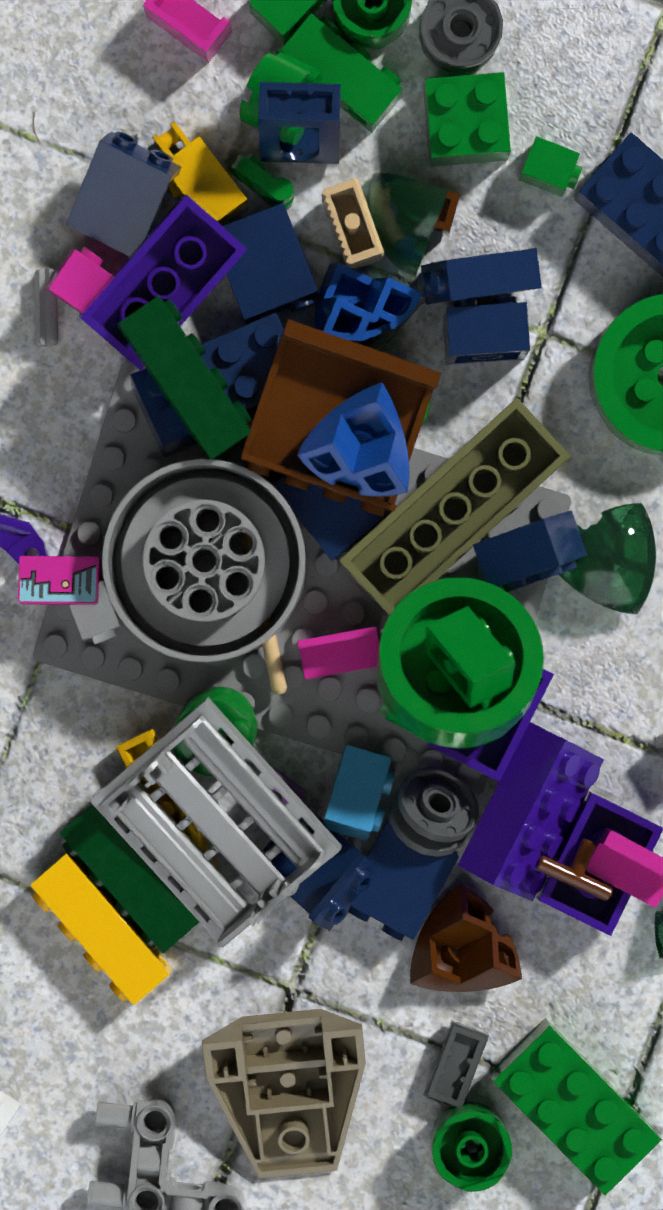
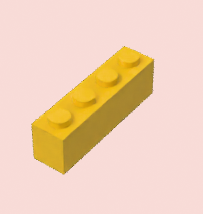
[30,853,173,1005]

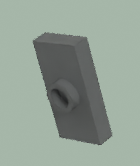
[424,1020,489,1108]

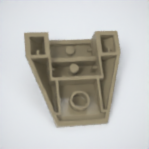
[202,1009,366,1179]

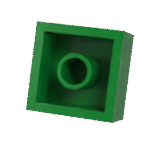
[423,72,511,167]

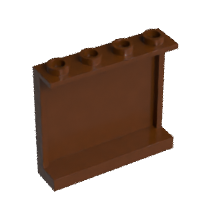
[239,319,442,517]

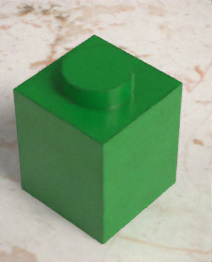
[519,136,583,197]

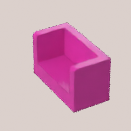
[143,0,232,63]

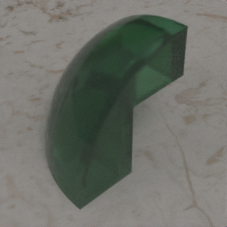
[367,173,448,277]
[558,503,656,614]

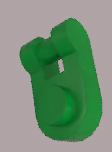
[228,154,294,210]

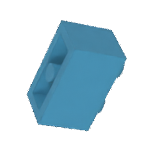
[323,745,395,841]

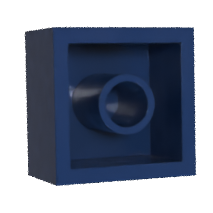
[443,296,530,365]
[472,510,587,592]

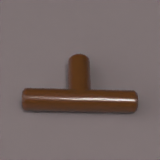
[535,839,613,901]

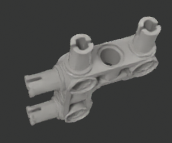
[87,1098,245,1210]

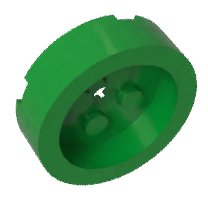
[589,294,663,456]
[376,577,544,748]

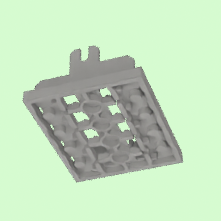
[90,697,342,947]

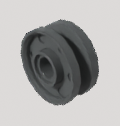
[419,0,503,74]
[389,767,479,857]

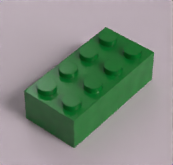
[490,1018,662,1196]

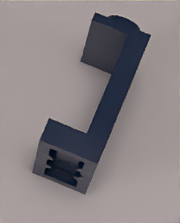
[258,82,341,164]

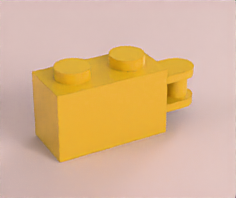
[152,121,248,226]

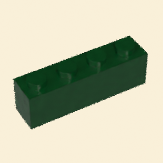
[116,296,252,460]
[59,804,199,954]

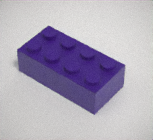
[79,194,248,371]
[458,722,604,901]

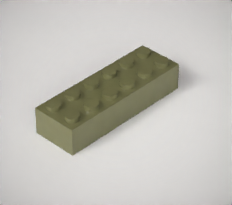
[339,398,571,616]

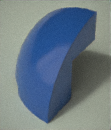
[314,262,422,341]
[298,382,409,496]

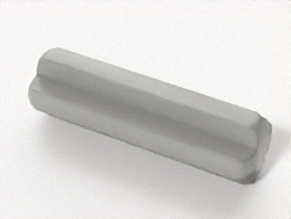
[35,269,58,347]

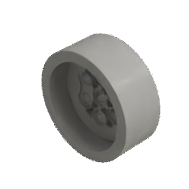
[102,459,306,662]

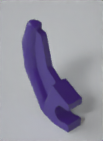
[0,514,48,564]

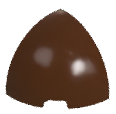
[410,884,522,992]

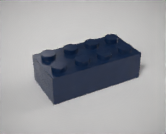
[574,132,663,277]
[130,313,284,458]

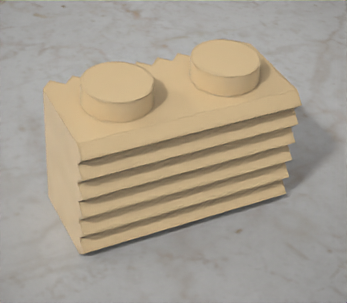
[322,178,384,270]

